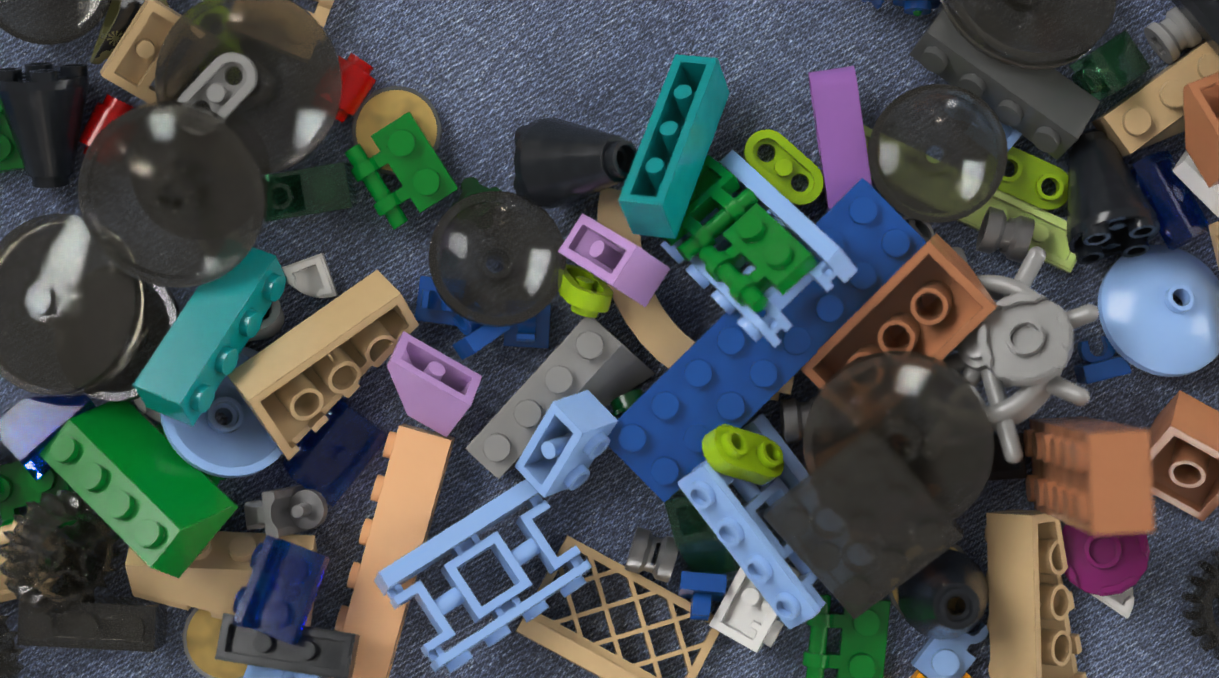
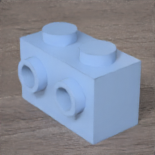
[514,390,618,498]

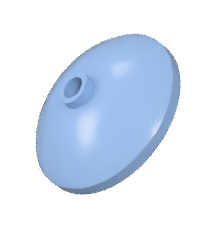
[1098,245,1219,377]
[160,347,283,478]

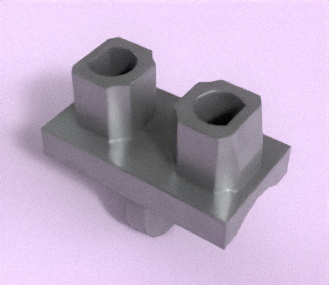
[244,484,328,538]

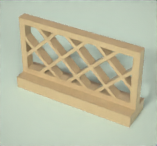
[515,535,720,678]

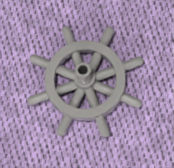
[912,246,1099,463]

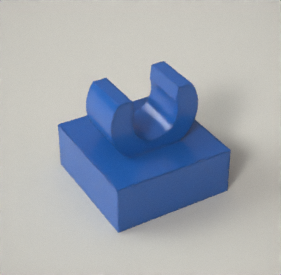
[415,276,466,326]
[504,301,552,348]
[452,303,511,360]
[1073,335,1132,384]
[678,571,727,621]

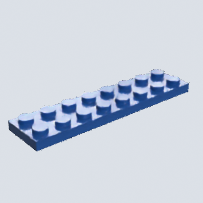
[608,178,927,503]

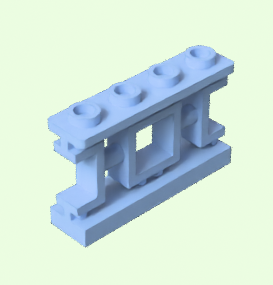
[660,149,858,348]
[678,413,873,629]
[374,479,592,673]

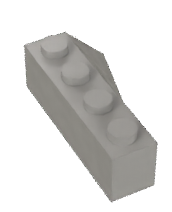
[465,317,656,479]

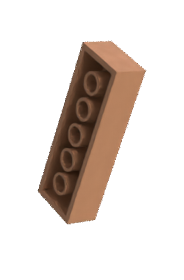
[1023,416,1155,536]

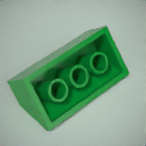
[39,396,239,578]

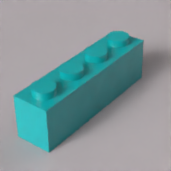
[618,54,730,239]
[133,238,287,427]

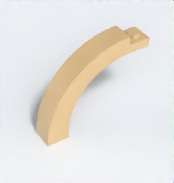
[597,188,794,401]

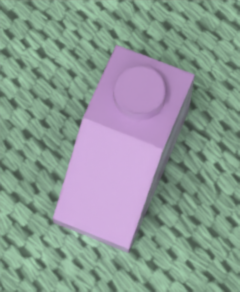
[558,213,670,307]
[387,331,482,437]

